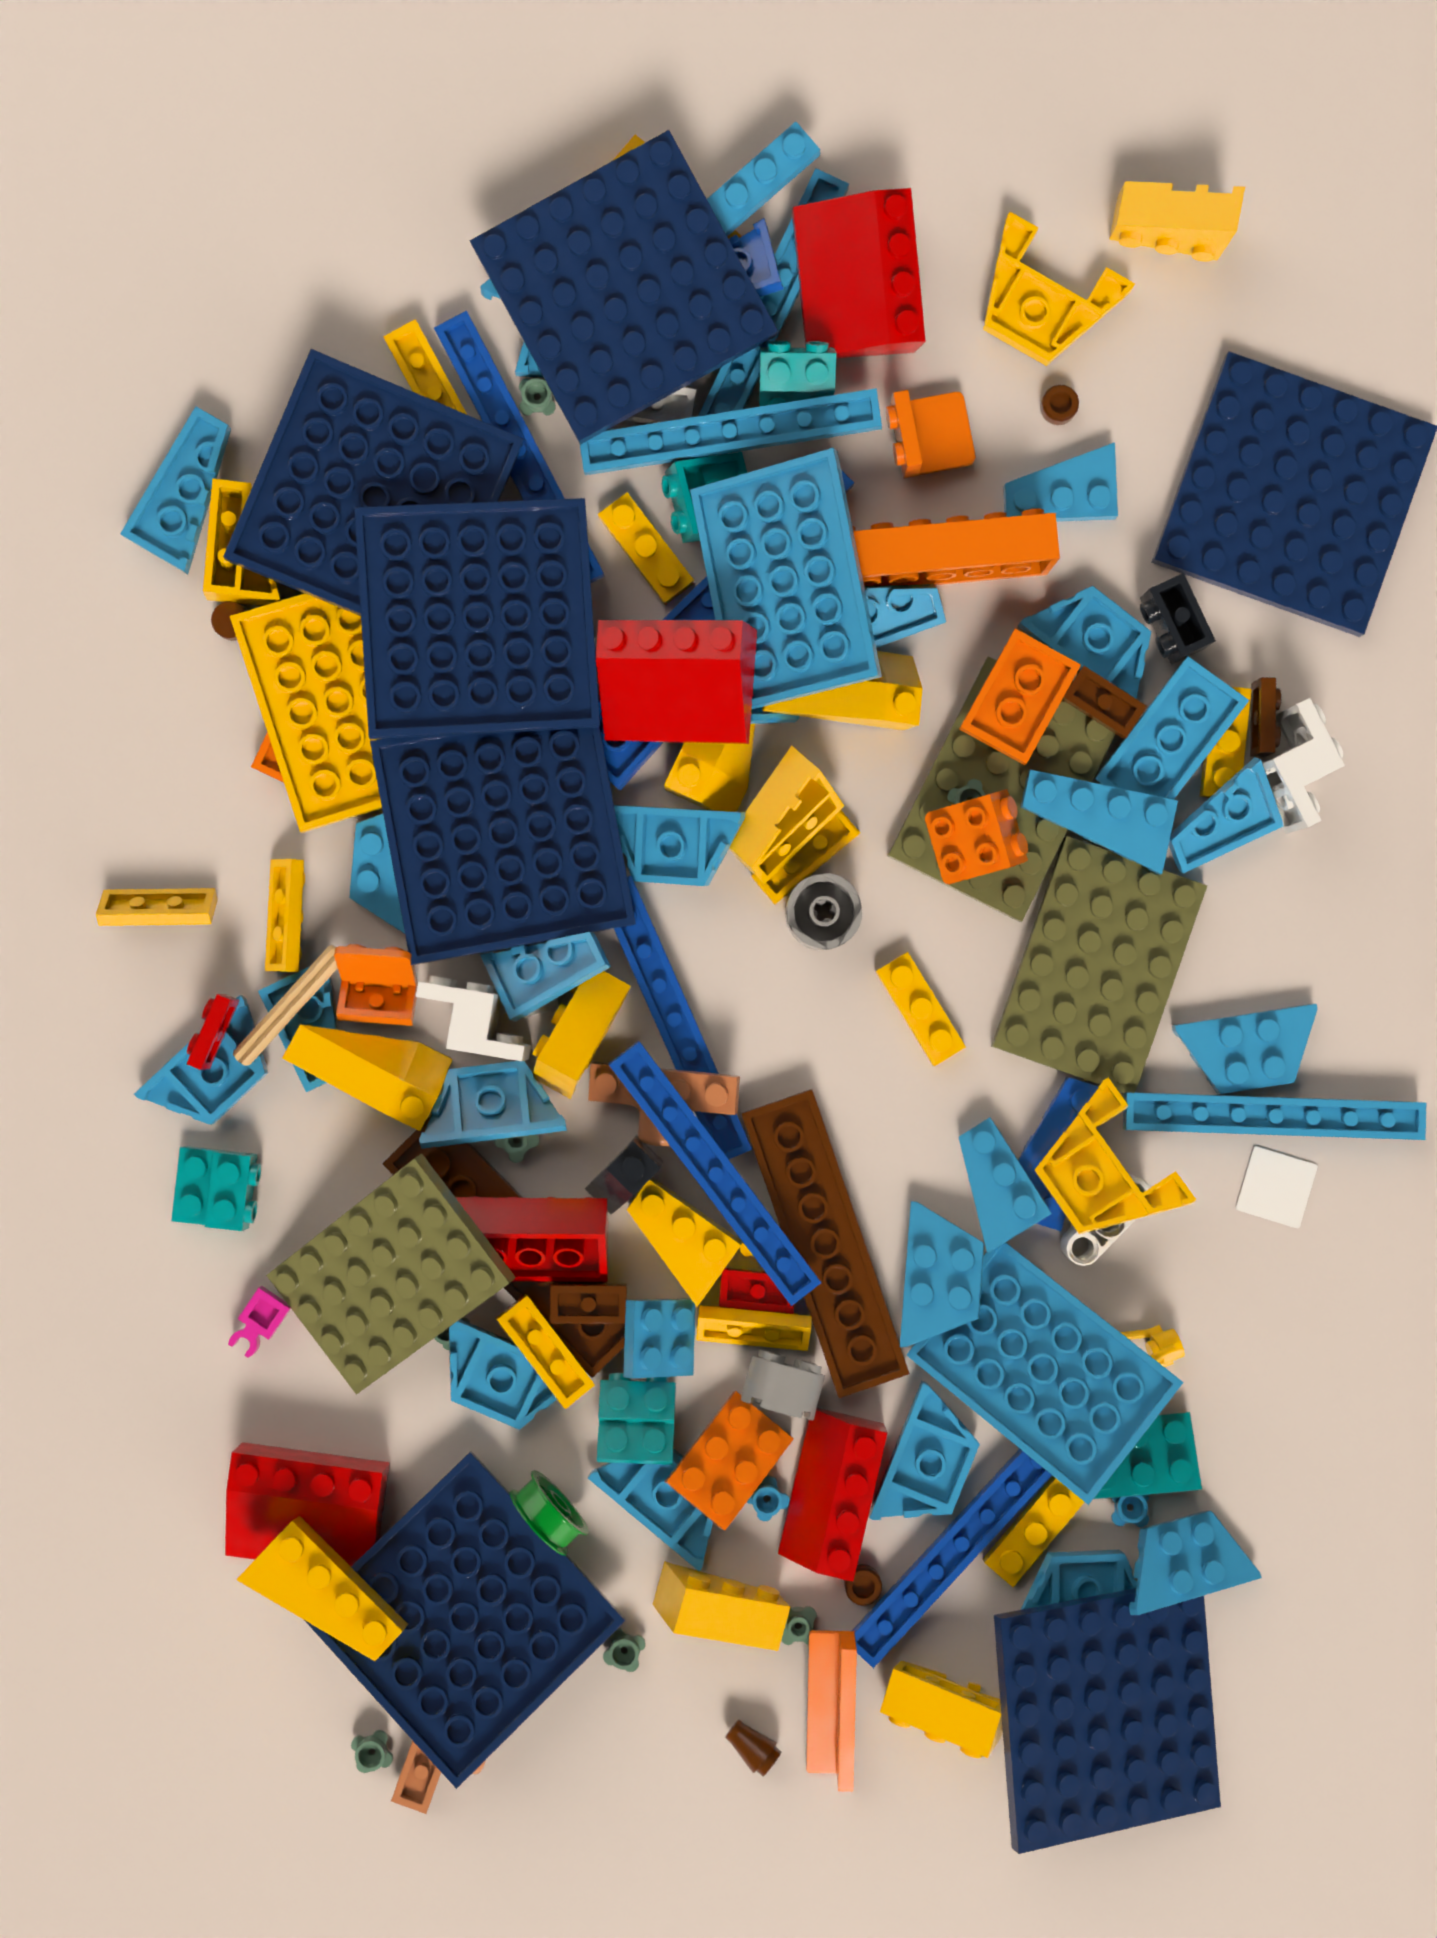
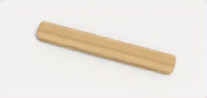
[233,945,338,1066]

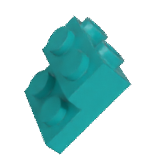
[759,341,837,407]
[661,452,747,543]
[171,1146,261,1231]
[597,1373,676,1465]

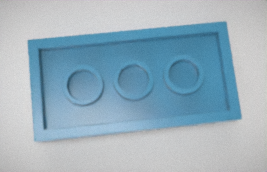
[1094,656,1249,799]

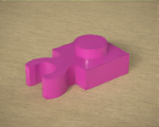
[228,1286,291,1358]

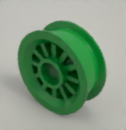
[510,1470,589,1555]

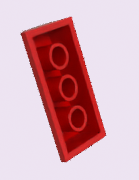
[455,1196,609,1282]
[778,1408,888,1582]

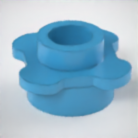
[747,1476,789,1521]
[1111,1495,1149,1527]

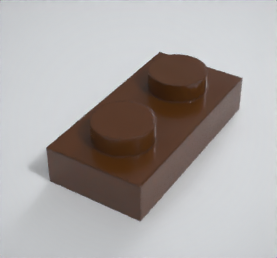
[1062,666,1147,739]
[1250,677,1281,757]
[550,1283,627,1324]

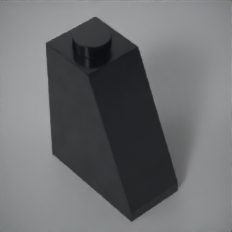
[585,1135,663,1215]

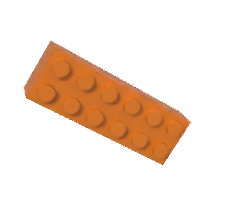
[852,508,1060,586]

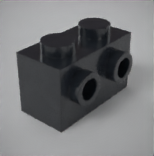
[1139,573,1216,665]

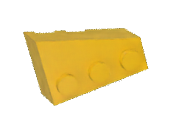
[203,478,281,606]
[729,745,844,884]
[532,971,631,1099]
[627,1177,741,1307]
[652,1561,790,1651]
[880,1660,1003,1758]

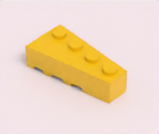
[236,1516,408,1661]

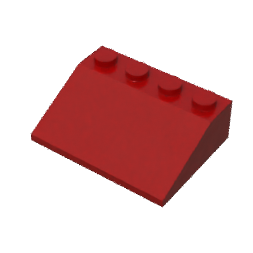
[792,188,926,358]
[596,620,757,744]
[225,1442,390,1567]

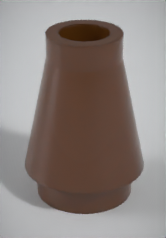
[725,1719,782,1777]

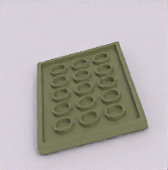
[888,656,1115,922]
[991,836,1207,1093]
[266,1154,516,1395]

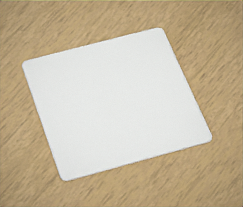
[1236,1146,1318,1228]

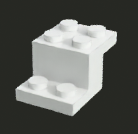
[1262,698,1345,834]
[416,976,532,1061]

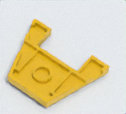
[983,211,1135,366]
[1035,1077,1196,1234]

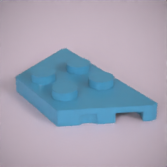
[1018,586,1152,699]
[614,805,746,886]
[349,813,405,934]
[134,995,268,1125]
[1172,1004,1318,1094]
[419,1061,567,1149]
[900,1201,985,1347]
[449,1319,557,1430]
[869,1381,980,1520]
[588,1448,713,1571]
[1129,1511,1262,1615]
[1020,1549,1137,1610]

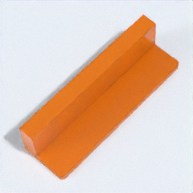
[806,1630,857,1792]

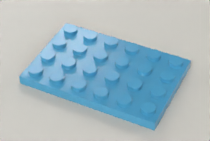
[690,448,882,709]
[907,1243,1184,1505]

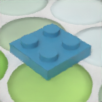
[623,1299,695,1379]

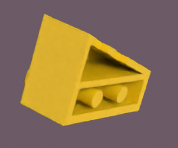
[1109,181,1245,262]

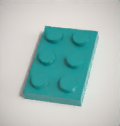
[1093,1412,1202,1500]

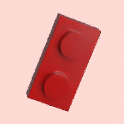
[187,994,240,1070]
[719,1268,794,1314]

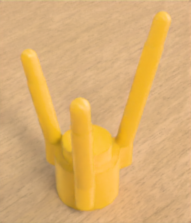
[1120,1325,1185,1367]

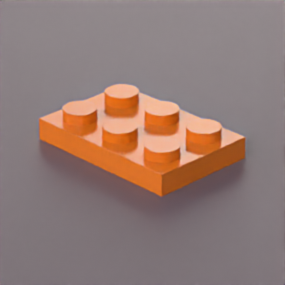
[959,628,1081,765]
[664,1391,794,1531]

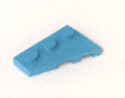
[1169,757,1284,873]
[959,1117,1052,1253]

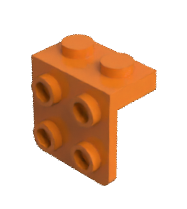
[886,390,976,479]
[925,789,1028,884]
[334,944,418,1026]

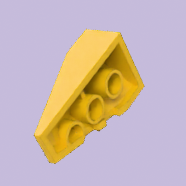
[762,651,923,730]
[664,724,755,812]
[282,1024,452,1131]

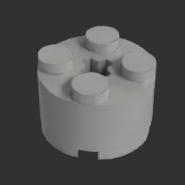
[785,873,862,950]
[740,1349,825,1420]

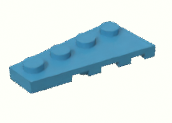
[120,406,231,574]
[1020,770,1178,875]

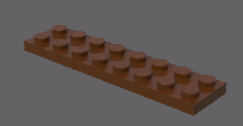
[741,1089,910,1398]
[382,1115,625,1378]

